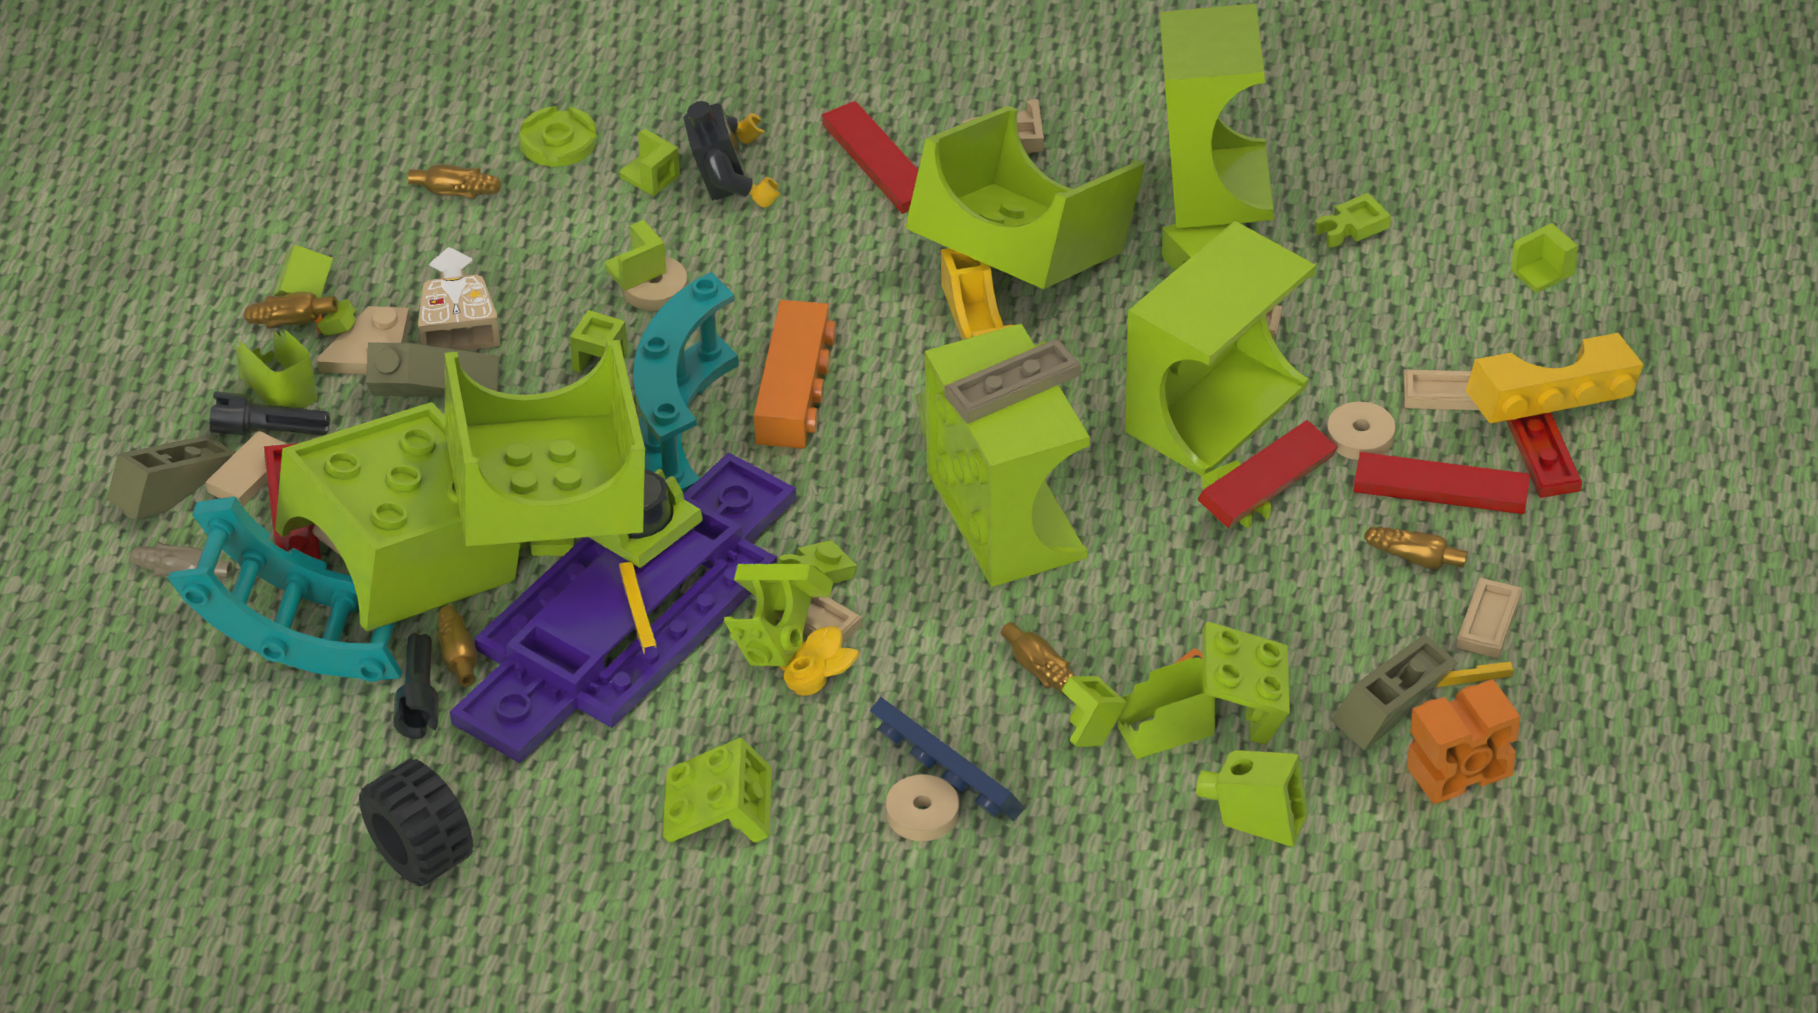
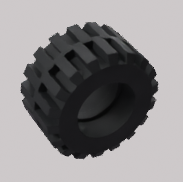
[359,758,474,887]

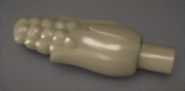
[131,541,232,579]

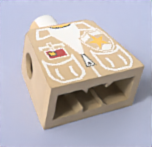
[418,267,500,351]

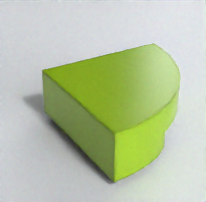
[317,299,357,336]

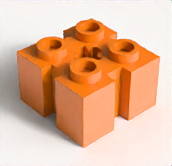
[1407,679,1521,805]

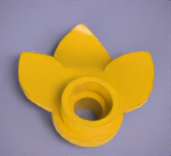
[780,626,860,696]

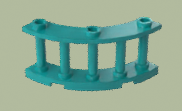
[633,271,739,494]
[168,496,422,682]

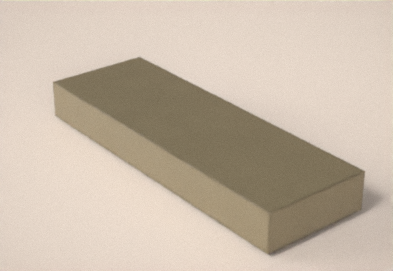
[944,338,1081,424]

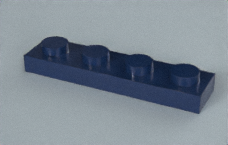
[870,697,1025,821]

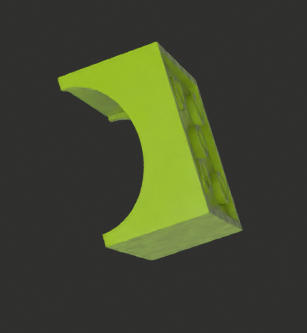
[1160,4,1274,228]
[905,106,1145,289]
[1125,221,1316,476]
[925,323,1090,587]
[444,340,645,547]
[275,402,520,632]

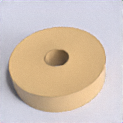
[623,256,688,311]
[1327,402,1395,460]
[886,775,959,841]

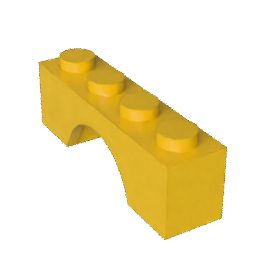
[941,248,1013,340]
[1465,333,1644,424]

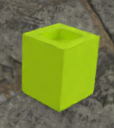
[620,129,680,197]
[605,219,667,291]
[1511,223,1578,292]
[273,244,333,298]
[570,310,628,373]
[1062,676,1127,747]

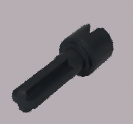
[209,391,331,436]
[393,632,439,739]

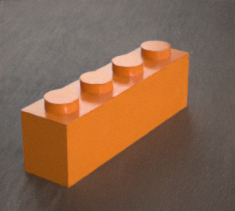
[754,300,837,449]

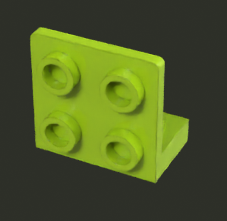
[1202,622,1290,744]
[663,737,772,843]

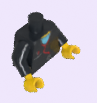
[683,101,781,208]

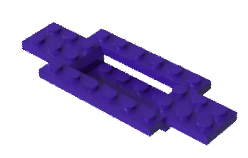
[450,452,796,763]

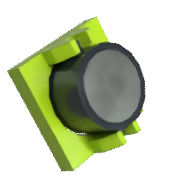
[589,469,703,568]

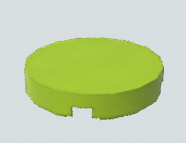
[519,106,597,167]

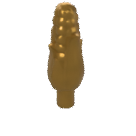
[407,164,502,200]
[243,292,338,329]
[1364,526,1468,569]
[437,605,478,687]
[1000,622,1075,694]

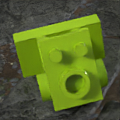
[724,564,834,666]

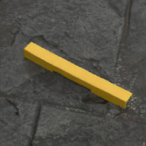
[619,561,657,654]
[1436,661,1514,687]

